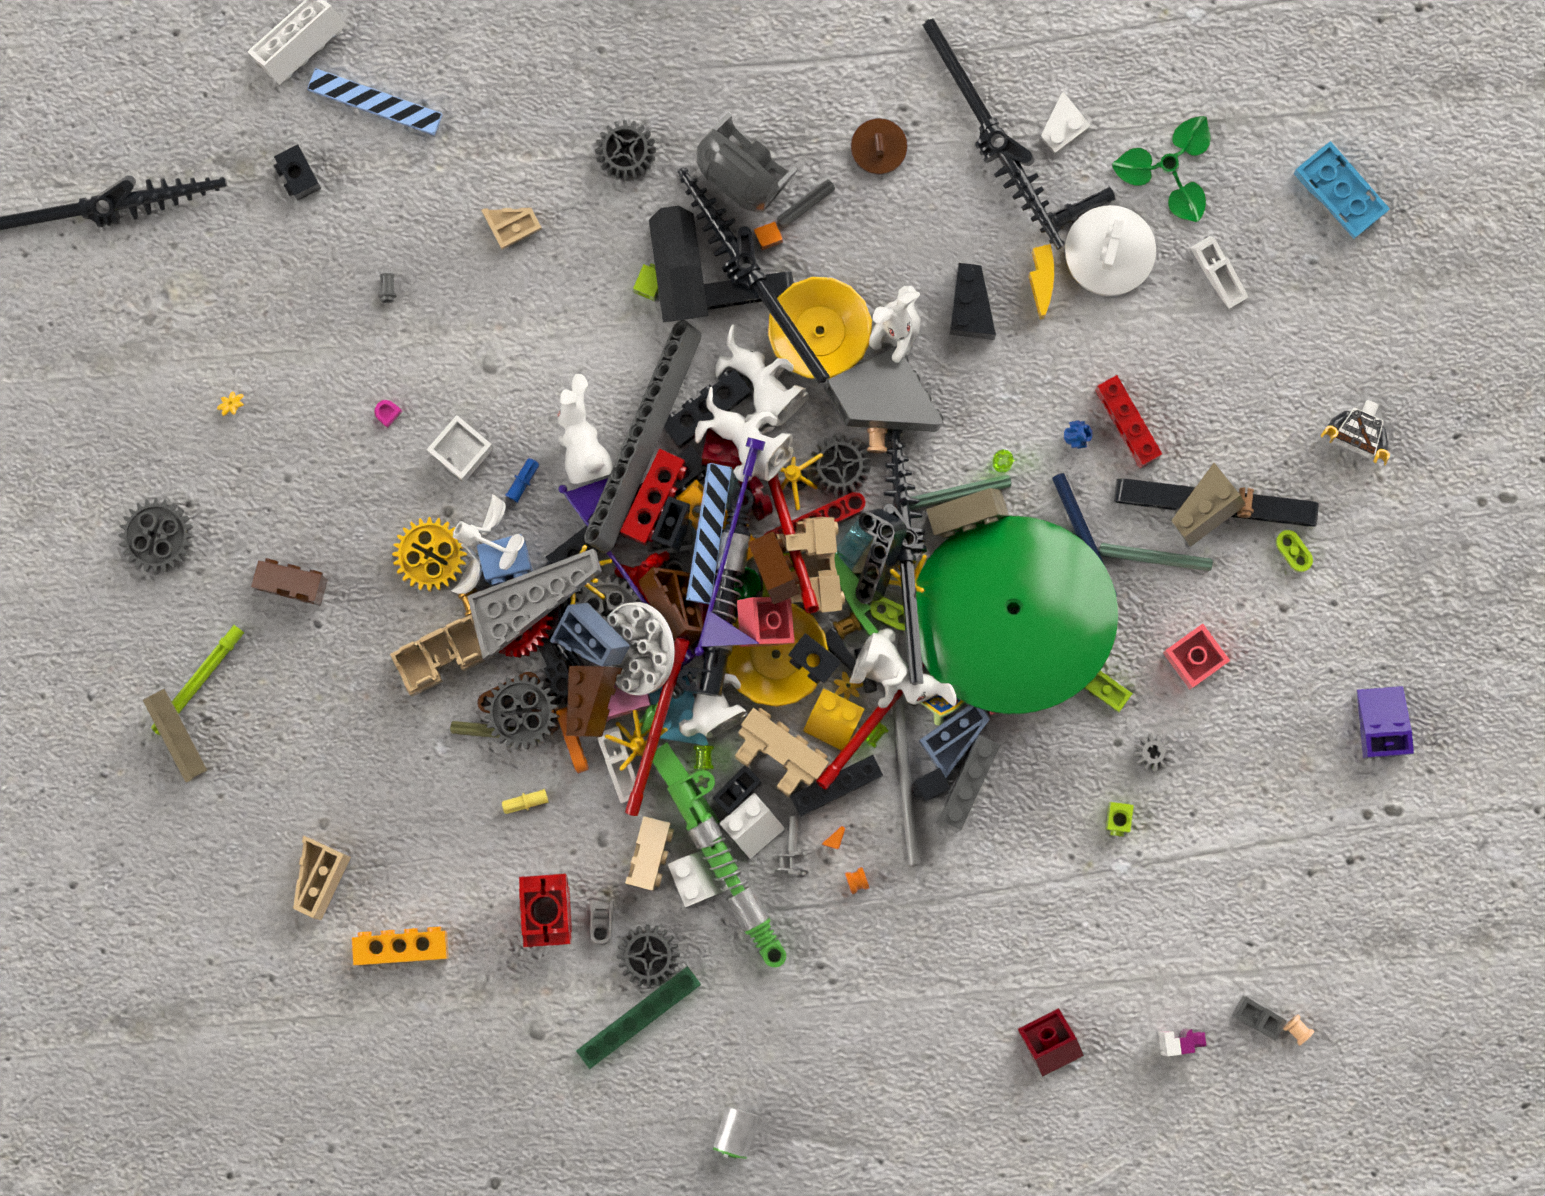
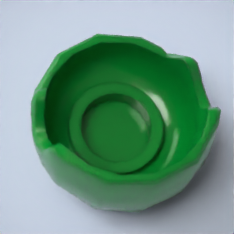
[734,567,761,600]

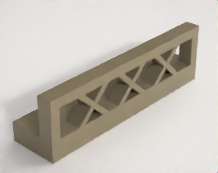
[143,688,207,782]

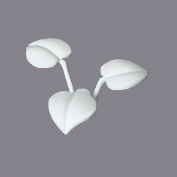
[451,494,524,594]

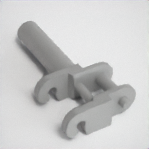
[776,816,807,875]

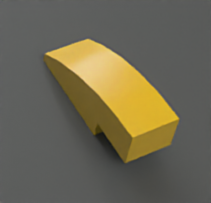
[1028,244,1054,320]

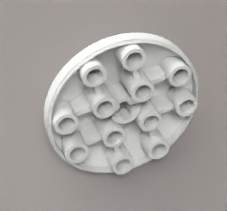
[1064,205,1156,296]
[606,602,675,695]

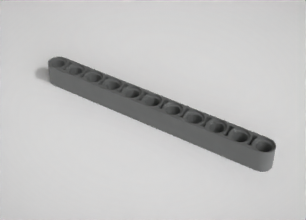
[584,320,702,553]

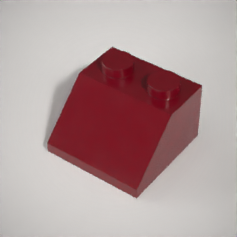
[1018,1008,1084,1077]

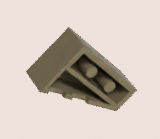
[926,488,1009,539]

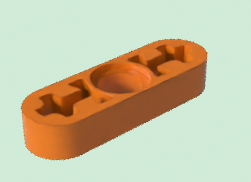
[556,707,589,774]

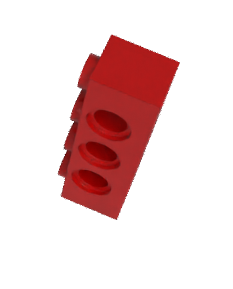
[1095,375,1163,469]
[620,448,687,546]

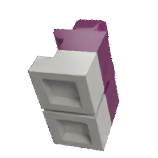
[1158,1028,1207,1056]

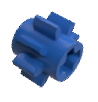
[1064,420,1093,449]

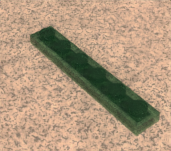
[576,966,702,1069]

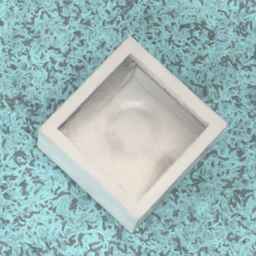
[427,415,494,483]

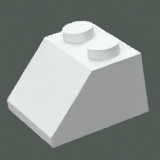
[719,793,785,859]
[668,850,728,908]

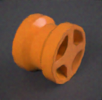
[845,867,870,894]

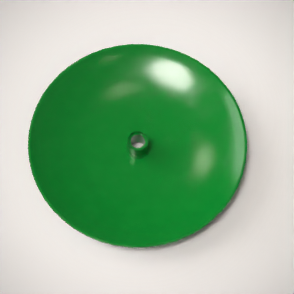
[916,516,1118,714]

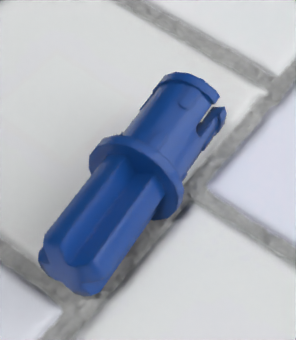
[505,458,539,503]

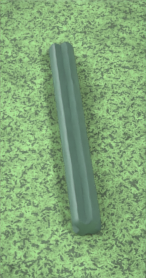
[909,475,1012,510]
[1099,543,1213,571]

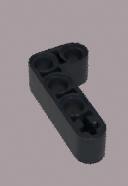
[855,509,907,604]

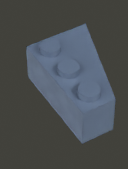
[550,603,630,667]
[918,705,990,778]

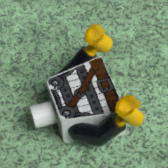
[1320,400,1390,466]

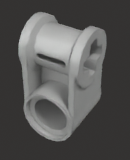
[589,900,614,945]

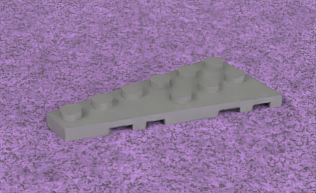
[468,549,601,661]

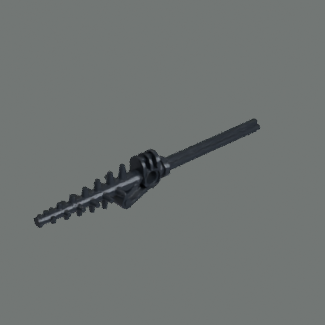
[922,18,1065,250]
[677,167,830,384]
[0,175,227,230]
[882,429,927,685]

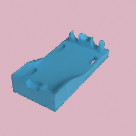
[1294,141,1390,239]

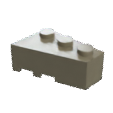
[1171,463,1246,547]

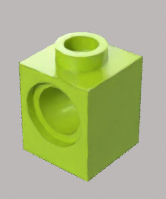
[633,263,659,302]
[1105,802,1134,837]

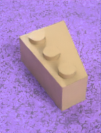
[625,816,674,891]
[293,836,351,920]

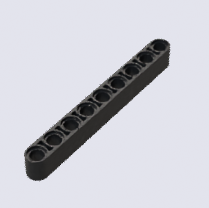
[1114,478,1319,527]

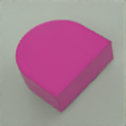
[374,400,403,428]

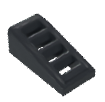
[825,627,856,672]

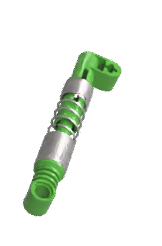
[667,770,786,968]

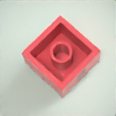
[737,597,794,647]
[1163,623,1230,690]

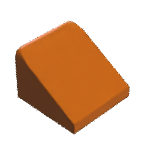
[754,221,783,250]
[822,826,845,850]

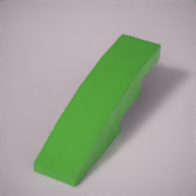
[834,553,879,637]
[653,743,720,825]

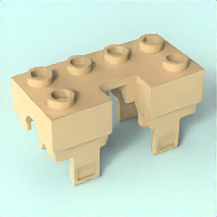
[777,517,845,612]
[390,614,495,697]
[735,708,829,797]

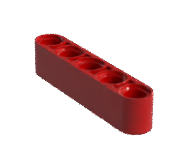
[764,492,866,538]

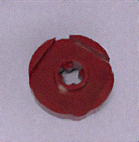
[738,476,773,521]

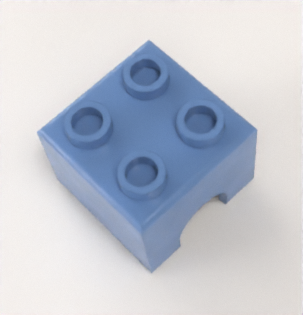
[477,534,533,586]

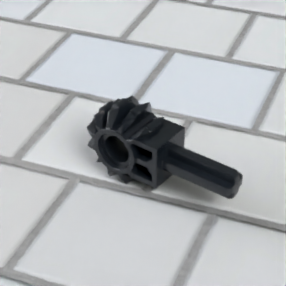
[537,632,569,705]

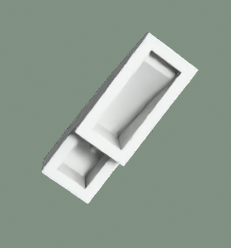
[1190,236,1248,309]
[597,726,636,803]

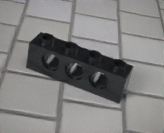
[663,369,752,450]
[790,755,883,817]

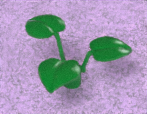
[1112,116,1211,222]

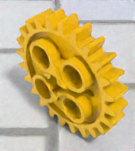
[392,517,468,592]

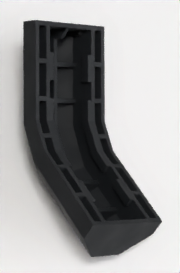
[649,205,708,323]

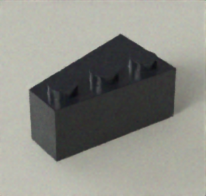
[949,263,996,340]

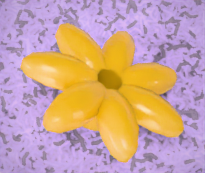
[217,391,244,416]
[834,671,863,700]

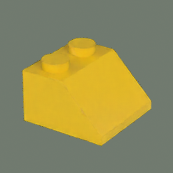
[803,688,865,751]

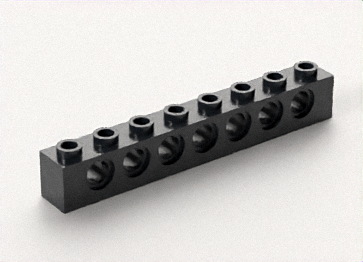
[546,445,707,564]

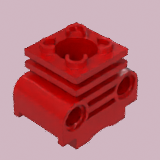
[519,874,572,947]

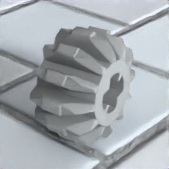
[1133,733,1173,772]

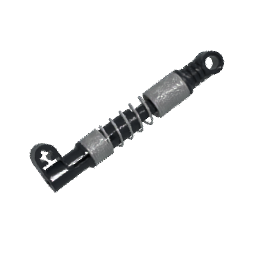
[677,488,753,697]

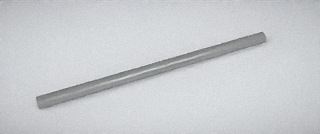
[892,635,920,865]

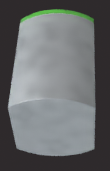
[713,1106,760,1159]

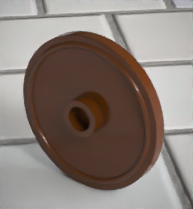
[851,118,907,175]

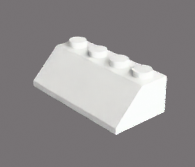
[248,0,347,85]

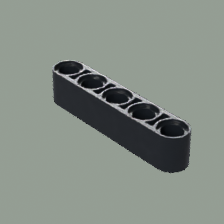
[704,272,794,310]

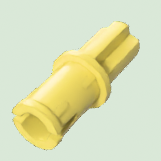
[502,789,549,814]

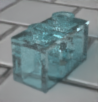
[836,517,874,565]

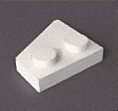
[1041,92,1091,155]

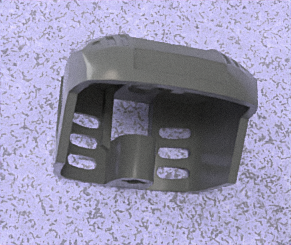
[696,112,798,213]

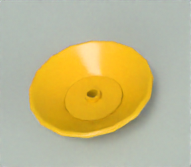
[768,277,872,379]
[726,604,828,707]

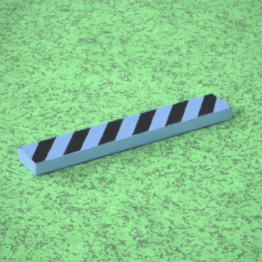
[307,68,443,136]
[686,463,732,604]

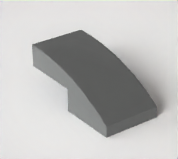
[1232,995,1287,1041]

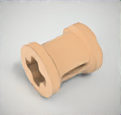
[867,428,888,453]
[1283,1014,1314,1046]

